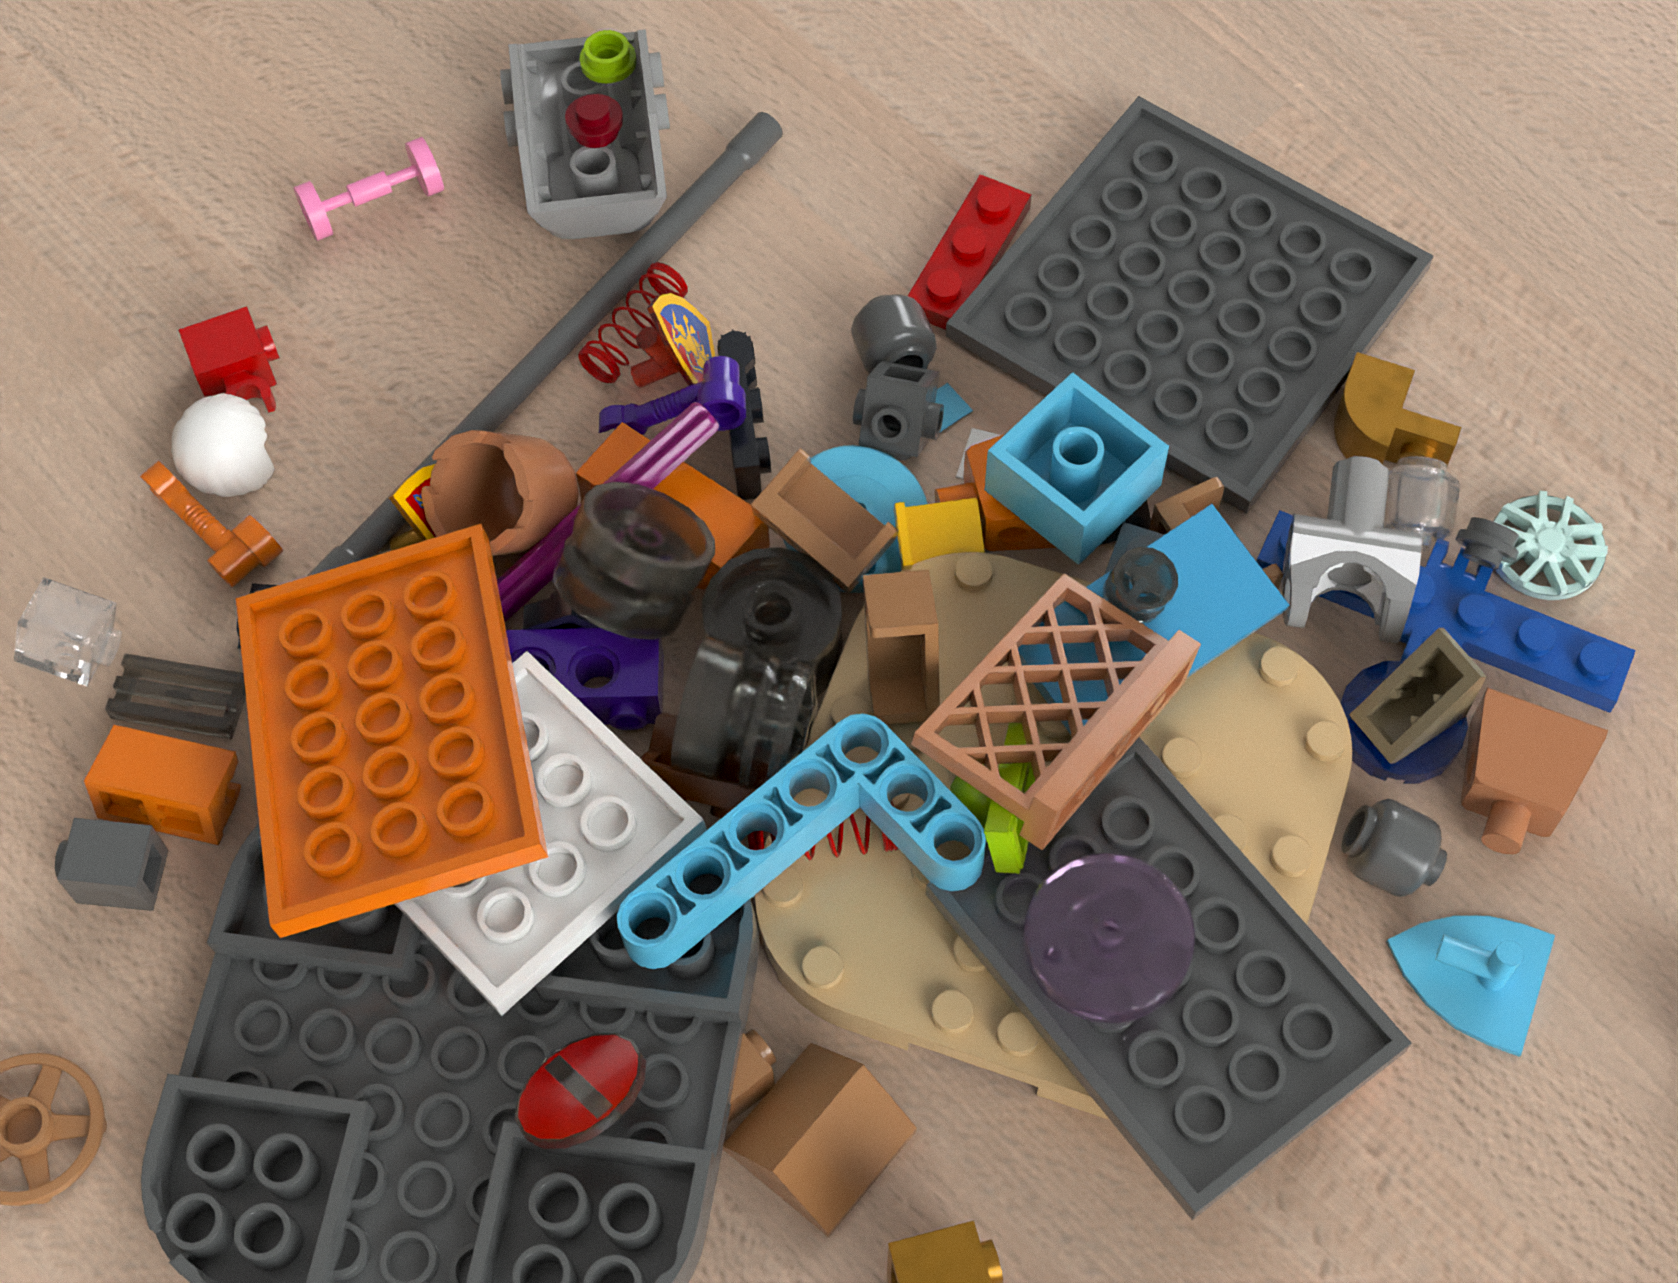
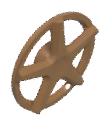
[0,1053,107,1206]

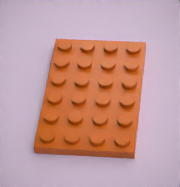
[236,524,548,938]

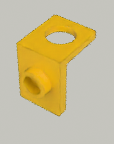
[893,498,985,570]

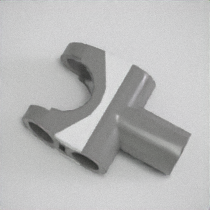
[1282,456,1422,643]

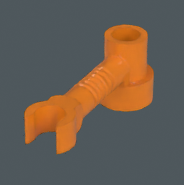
[140,461,283,588]

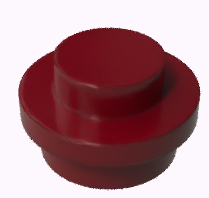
[565,94,623,148]

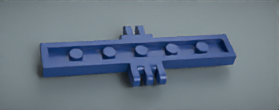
[1256,510,1636,713]

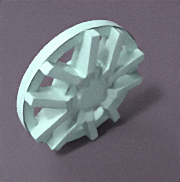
[1493,491,1608,600]

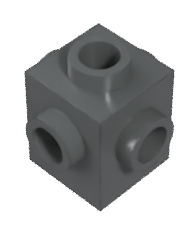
[853,360,944,461]

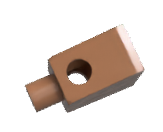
[1461,687,1608,854]

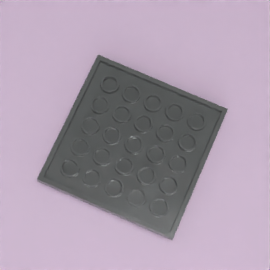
[946,96,1434,514]

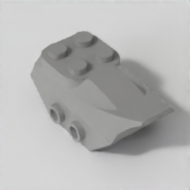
[500,29,670,239]

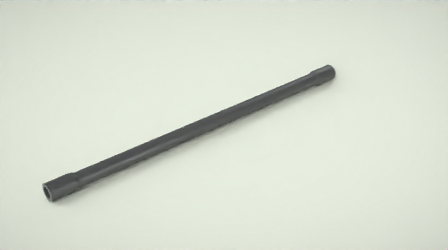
[306,112,783,577]

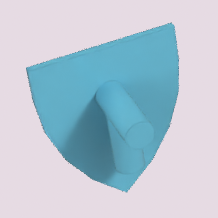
[1386,916,1555,1057]

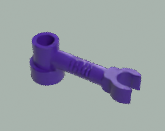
[598,356,746,435]

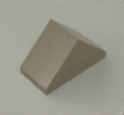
[1349,628,1487,764]

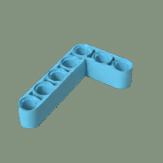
[617,713,986,969]

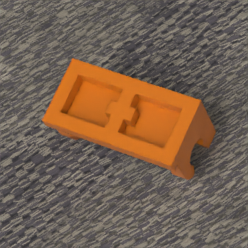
[84,725,241,845]

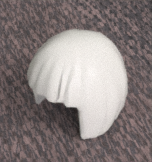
[171,393,275,497]

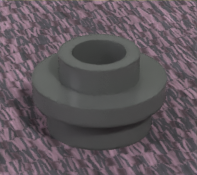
[1455,517,1519,569]

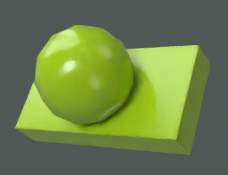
[950,723,1035,874]

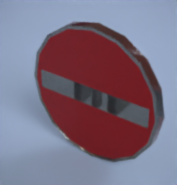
[515,1032,646,1149]

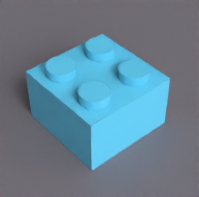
[984,372,1169,565]

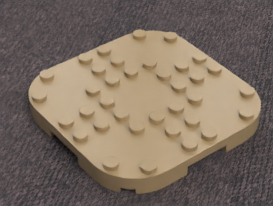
[755,552,1352,1120]

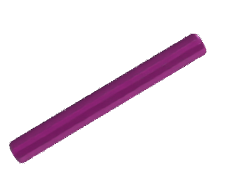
[497,402,719,622]

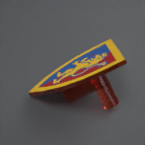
[631,293,715,388]

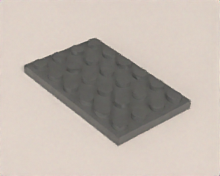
[926,737,1412,1220]

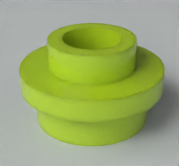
[579,30,637,84]

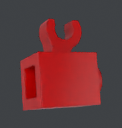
[178,306,280,413]

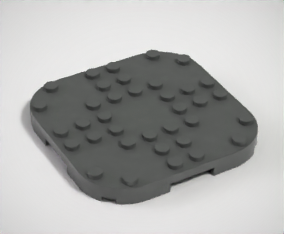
[141,824,759,1283]

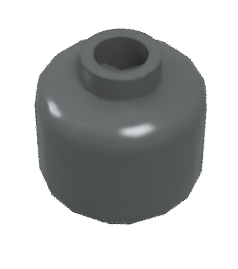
[851,294,937,374]
[1341,799,1447,897]

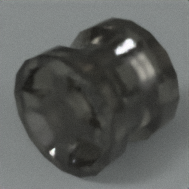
[1103,547,1178,624]

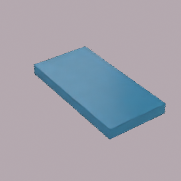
[1018,504,1290,735]

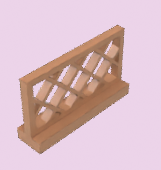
[911,573,1201,850]

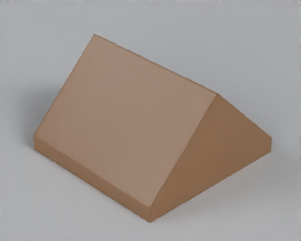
[723,1043,917,1237]

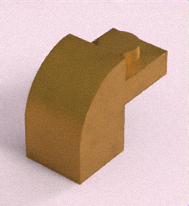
[1334,352,1462,478]

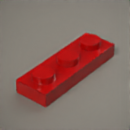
[908,174,1032,330]

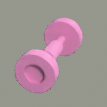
[293,137,444,241]

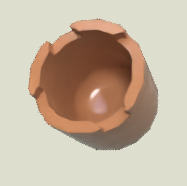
[421,430,579,556]

